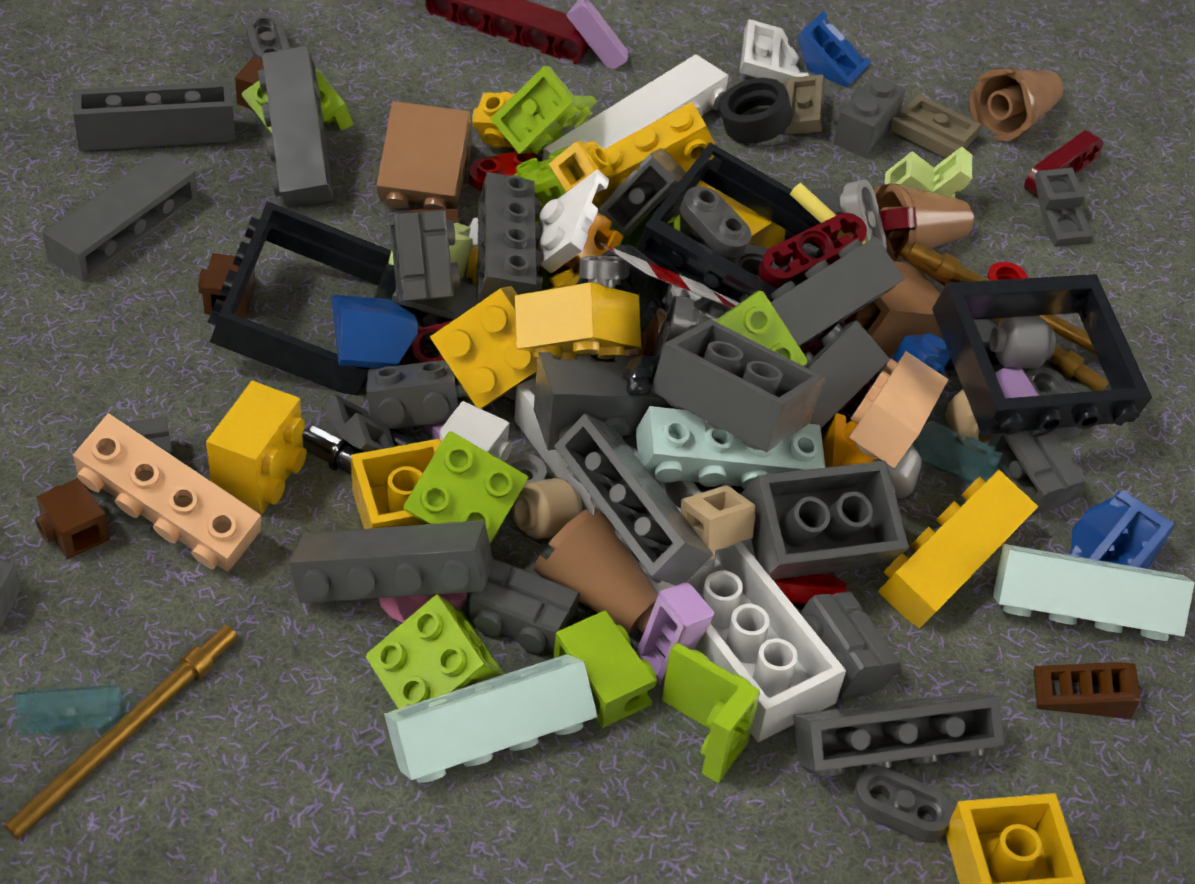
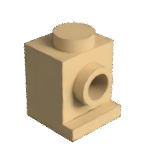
[681,485,755,560]

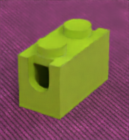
[554,610,657,728]

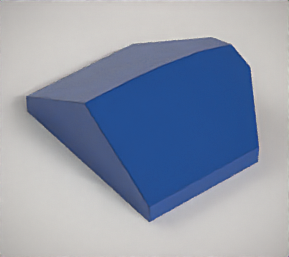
[797,11,871,87]
[331,295,418,368]
[1069,490,1175,569]

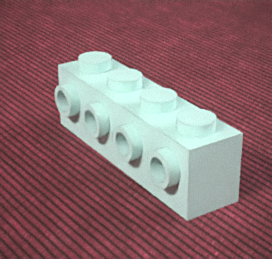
[636,406,826,489]
[993,544,1195,641]
[384,654,598,783]

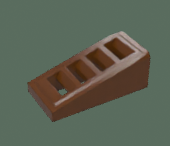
[1033,662,1140,719]

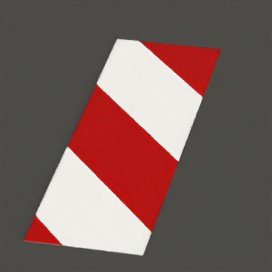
[600,243,735,308]

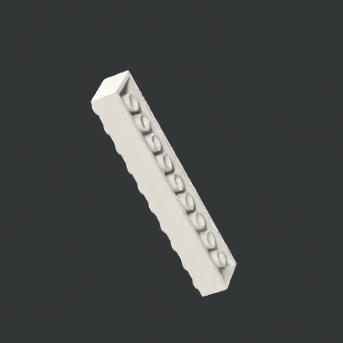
[514,357,846,742]

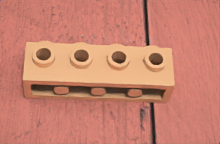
[849,351,949,468]
[73,413,261,572]

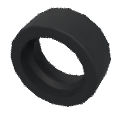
[719,77,793,144]

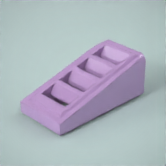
[636,582,714,686]

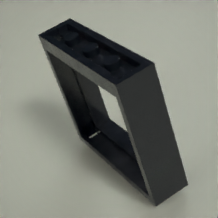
[636,143,838,303]
[208,201,396,396]
[932,274,1152,436]

